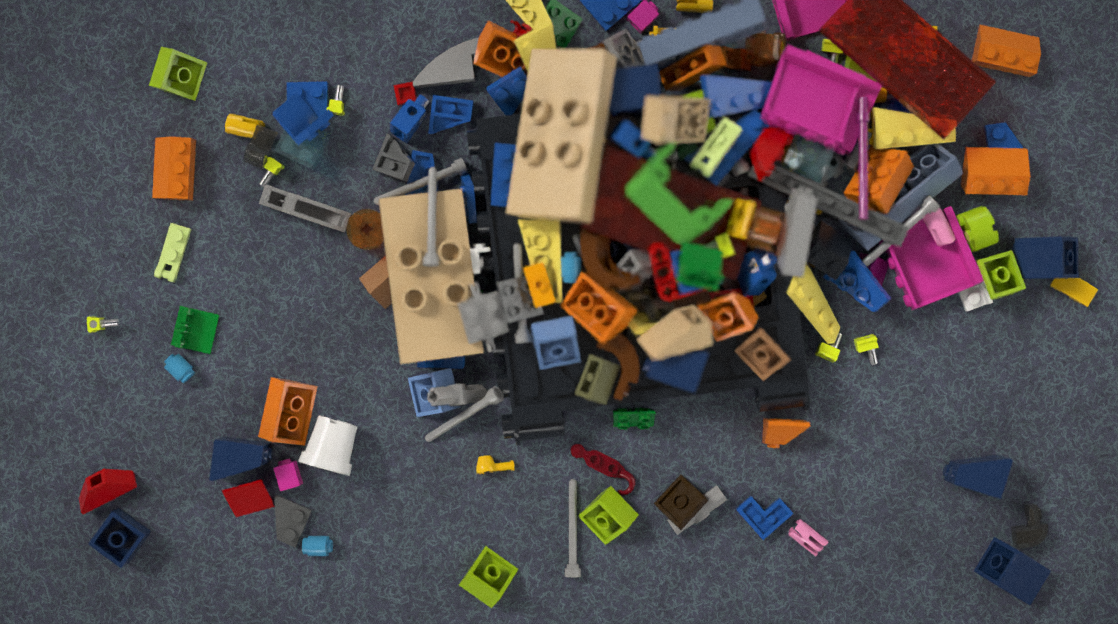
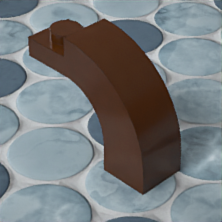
[580,228,640,290]
[597,333,639,400]

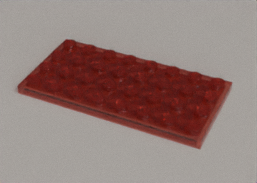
[819,0,996,140]
[580,147,762,281]

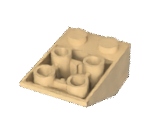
[642,96,710,143]
[637,305,712,360]

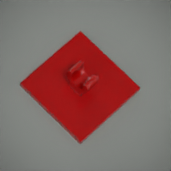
[222,479,275,517]

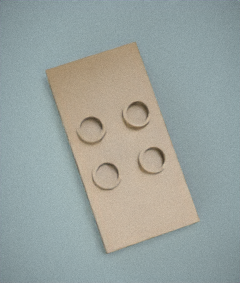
[506,49,617,223]
[379,189,484,364]

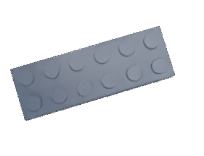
[638,0,769,70]
[839,143,963,251]

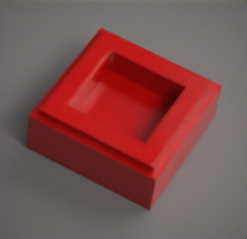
[394,81,417,106]

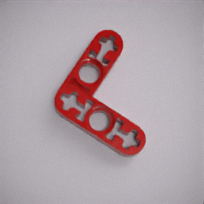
[648,242,709,301]

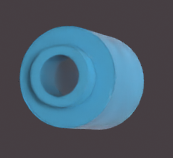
[561,252,582,283]
[164,354,195,384]
[302,536,333,556]

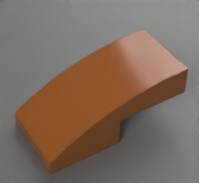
[721,46,751,71]

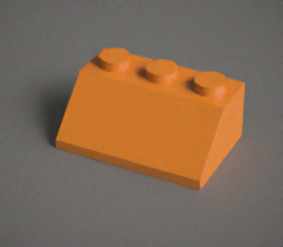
[474,20,528,77]
[971,25,1041,77]
[152,137,196,201]
[961,147,1030,195]
[560,272,638,343]
[258,377,318,445]

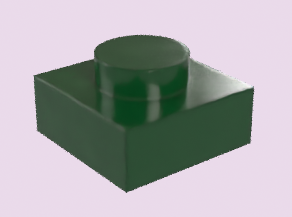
[675,142,698,162]

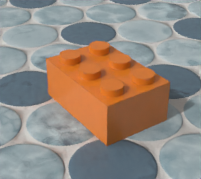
[844,146,914,215]

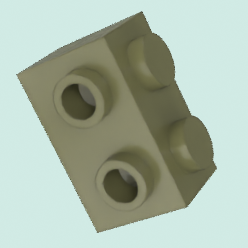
[575,355,620,405]

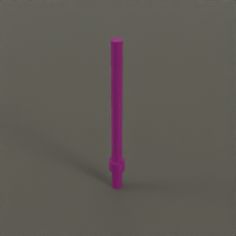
[857,97,870,220]

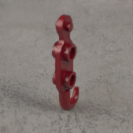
[571,444,636,495]

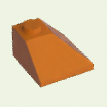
[697,292,758,342]
[762,418,810,448]

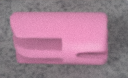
[923,208,956,246]
[788,519,829,557]

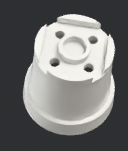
[298,416,357,476]

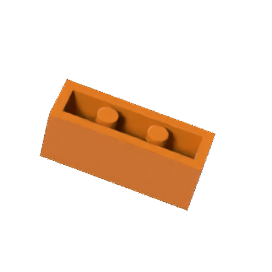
[659,45,727,91]

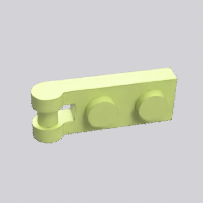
[690,118,742,177]
[154,223,191,283]

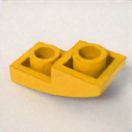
[1050,278,1098,308]

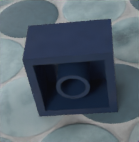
[88,508,151,568]

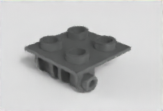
[497,276,543,323]

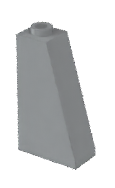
[775,187,817,277]

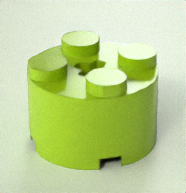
[956,206,999,252]

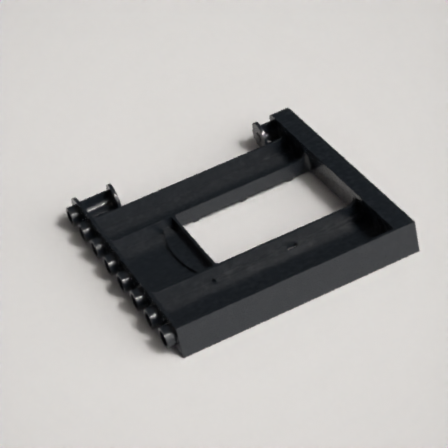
[467,93,810,446]

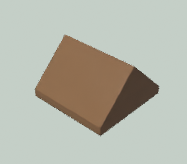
[359,256,392,309]
[735,329,790,380]

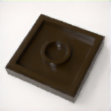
[654,474,709,530]

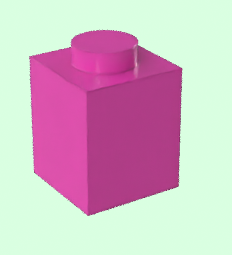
[627,0,659,34]
[274,458,303,491]

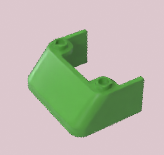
[625,143,733,244]

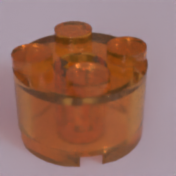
[743,30,786,67]
[746,207,785,254]
[346,209,384,251]

